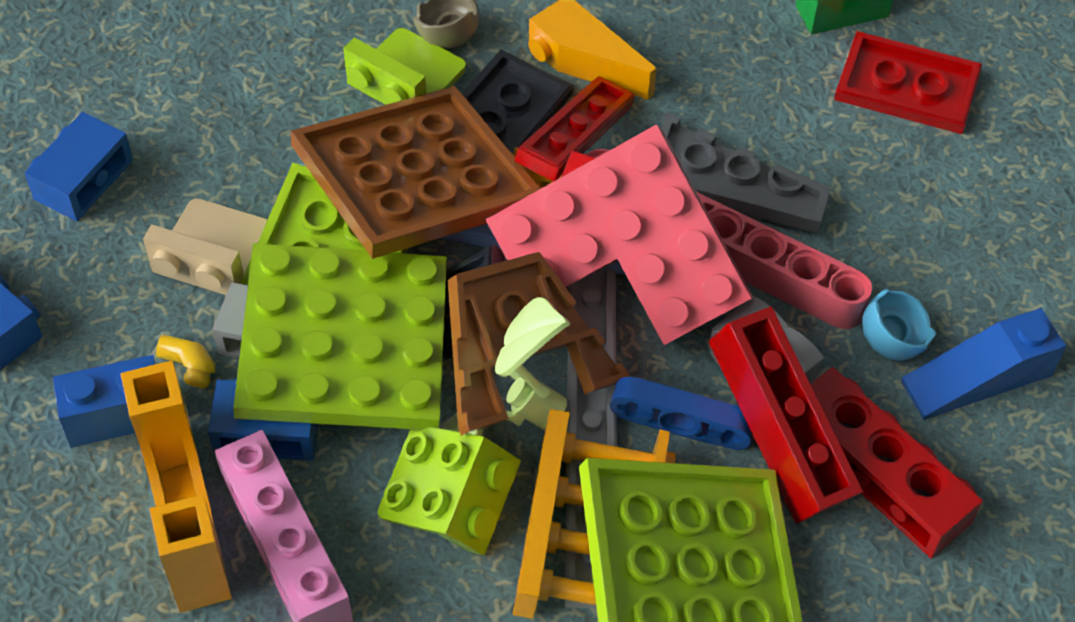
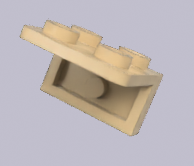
[143,199,268,295]

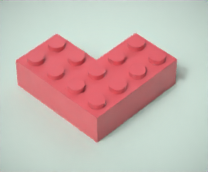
[486,124,753,345]

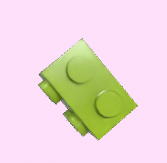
[343,28,466,105]
[377,427,521,556]

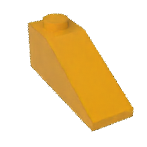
[528,0,657,100]

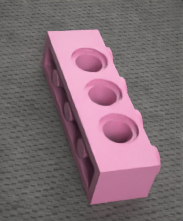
[215,430,353,622]

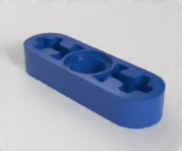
[610,377,752,450]

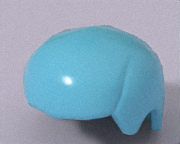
[862,289,936,361]

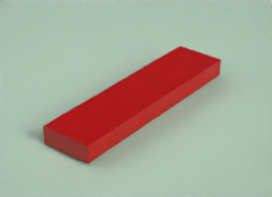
[514,76,636,182]

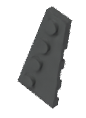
[661,112,831,234]

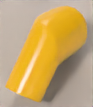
[156,334,216,388]

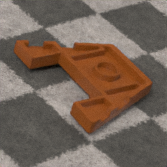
[448,252,629,436]

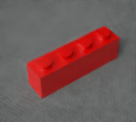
[708,306,863,524]

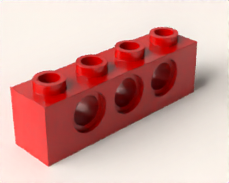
[810,366,983,559]

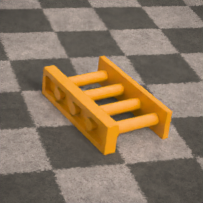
[512,409,676,619]

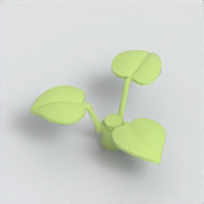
[443,297,570,436]

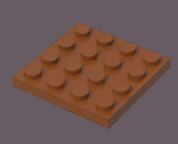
[291,86,541,259]

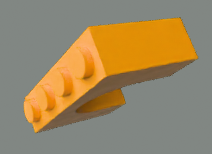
[120,360,232,613]

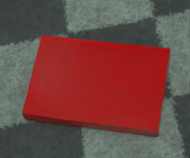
[834,31,982,134]

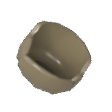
[412,0,479,50]

